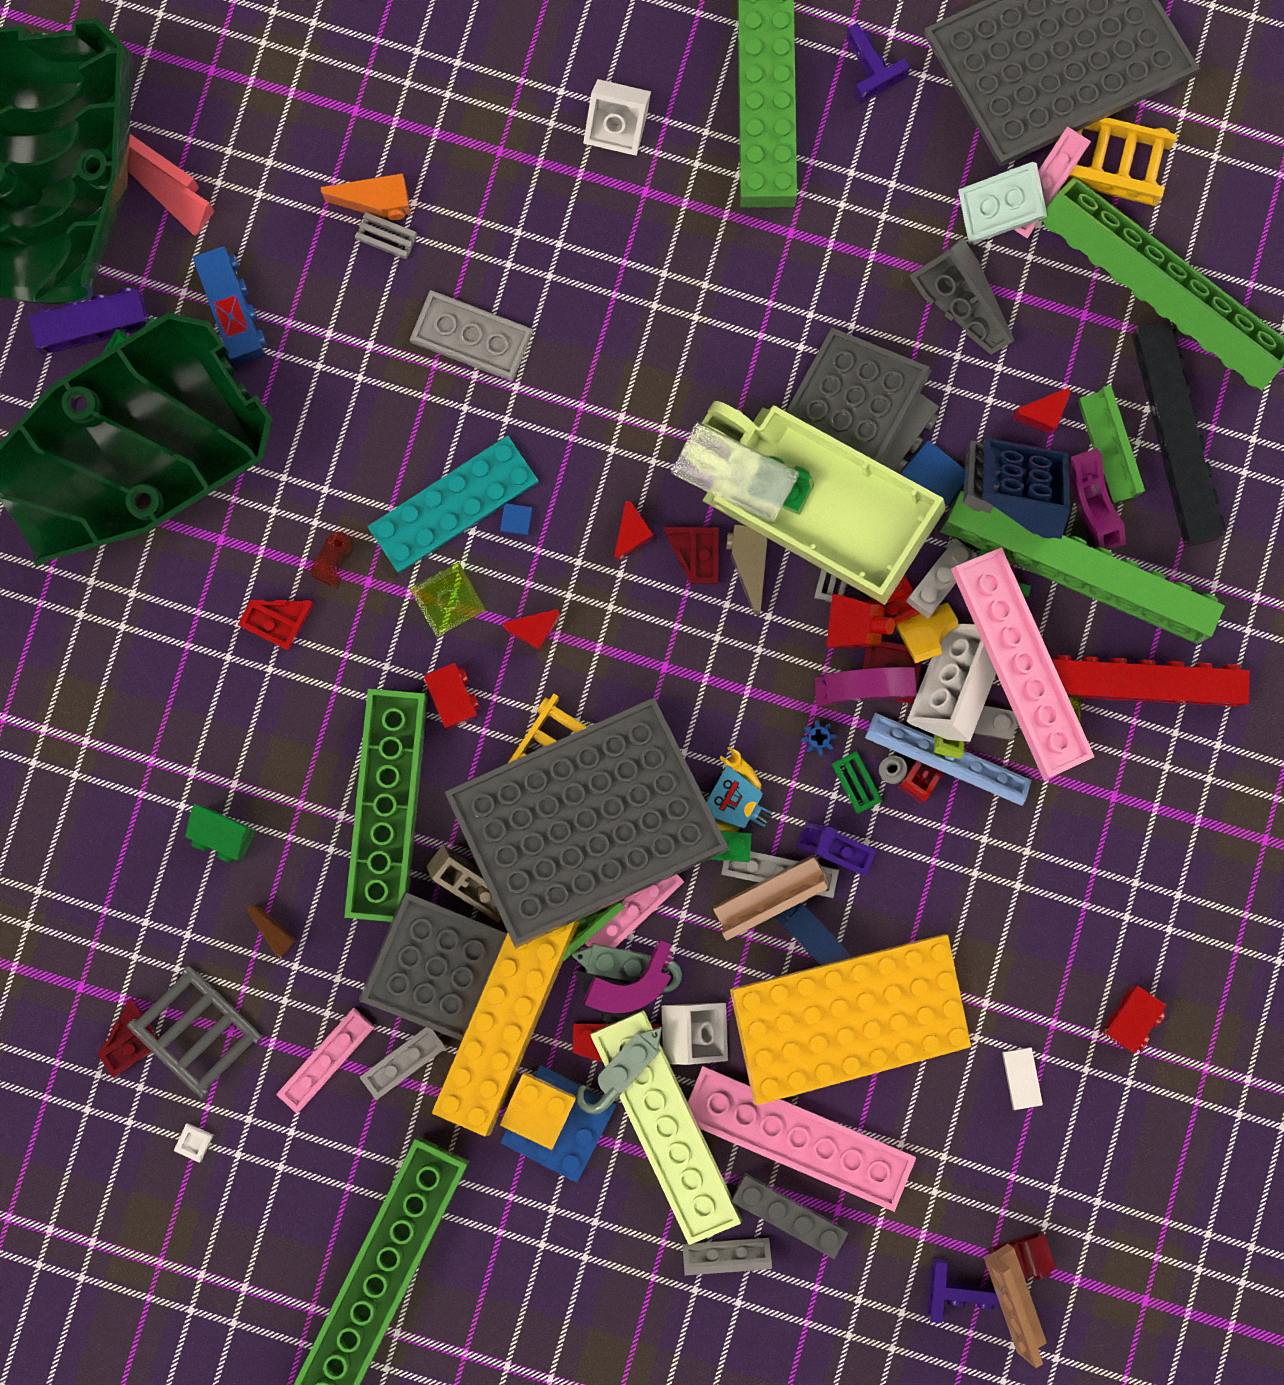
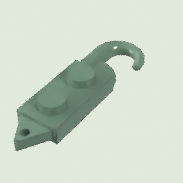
[571,943,682,992]
[577,1027,662,1114]

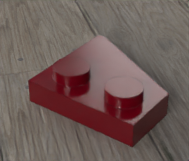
[665,527,719,585]
[98,999,159,1078]

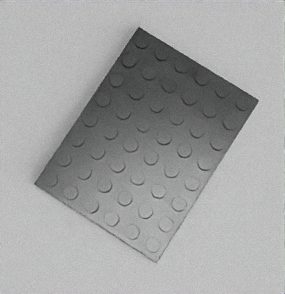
[924,0,1200,167]
[445,698,728,949]

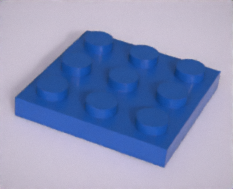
[500,1064,617,1183]

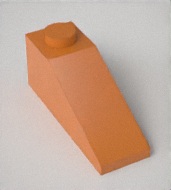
[321,173,411,220]

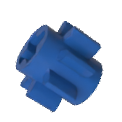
[800,720,837,756]

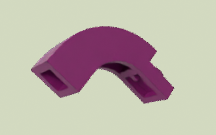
[1069,448,1126,550]
[815,667,917,706]
[583,940,673,1013]

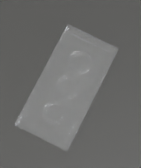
[671,421,799,524]

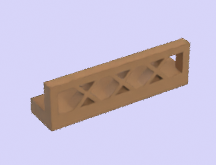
[713,854,828,941]
[984,1244,1047,1368]

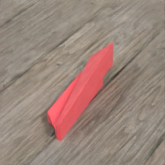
[128,134,215,235]

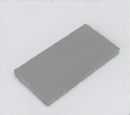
[409,290,533,382]

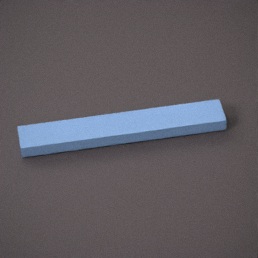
[865,713,1032,806]

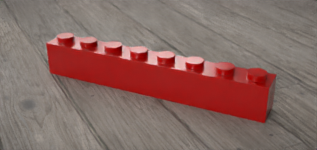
[1051,655,1250,707]

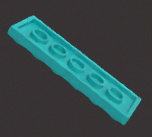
[367,435,539,574]

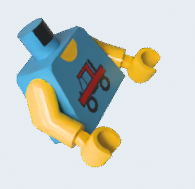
[706,747,772,832]

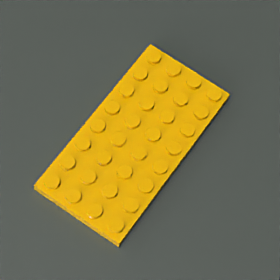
[730,934,971,1105]

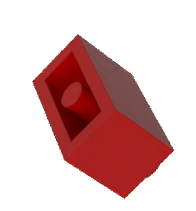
[424,663,481,730]
[1100,985,1167,1053]

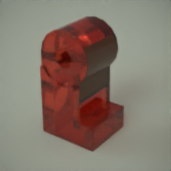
[309,531,353,589]

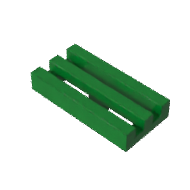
[831,751,883,814]

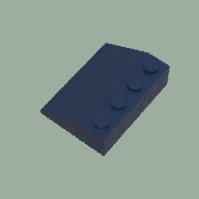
[982,438,1070,539]

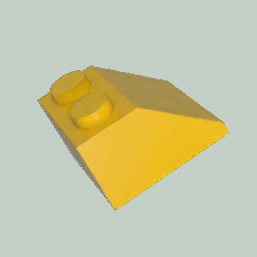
[500,1072,577,1150]

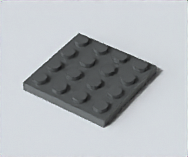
[786,328,931,464]
[359,892,507,1041]

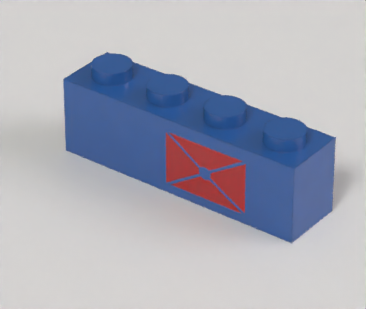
[193,246,267,366]

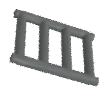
[127,965,263,1099]

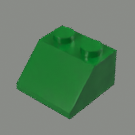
[185,804,257,864]

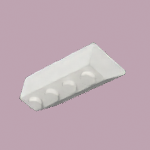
[907,624,996,742]

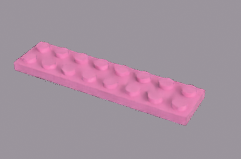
[951,547,1094,780]
[687,1066,916,1212]

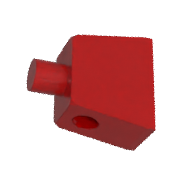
[826,594,895,650]

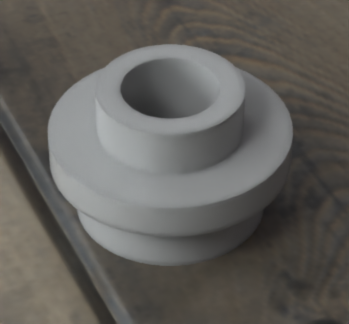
[879,756,908,784]

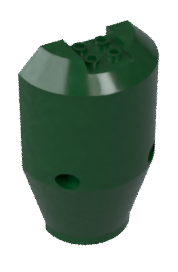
[0,18,133,304]
[0,312,272,567]

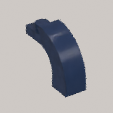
[773,903,852,966]

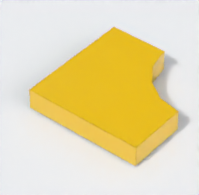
[896,602,959,663]

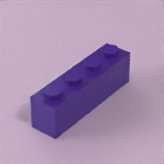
[28,288,149,355]

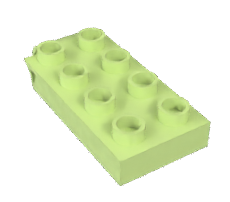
[682,401,946,605]

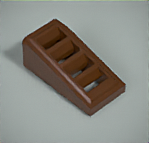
[246,905,298,959]

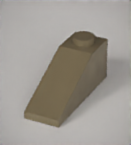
[726,525,767,615]
[426,844,502,923]

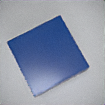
[500,503,533,536]

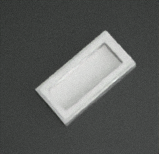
[1002,1047,1043,1110]

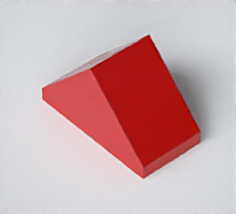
[1013,387,1071,435]
[614,501,653,561]
[503,609,560,652]
[898,760,943,803]

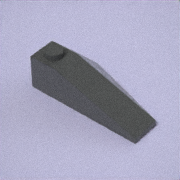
[909,238,1014,355]

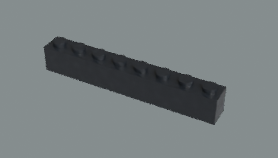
[1131,320,1226,548]

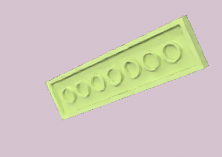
[590,1010,742,1245]

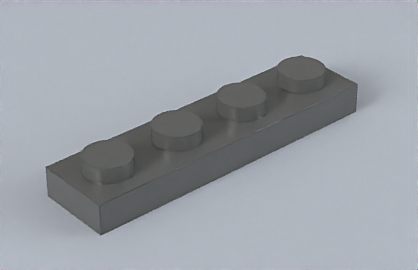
[963,440,994,513]

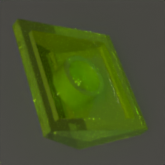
[409,562,485,637]

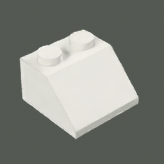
[583,79,651,156]
[662,1003,728,1065]

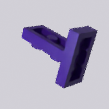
[846,22,910,104]
[795,822,877,876]
[927,1258,1000,1323]

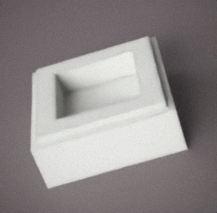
[174,1123,214,1163]

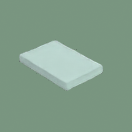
[958,162,1047,244]

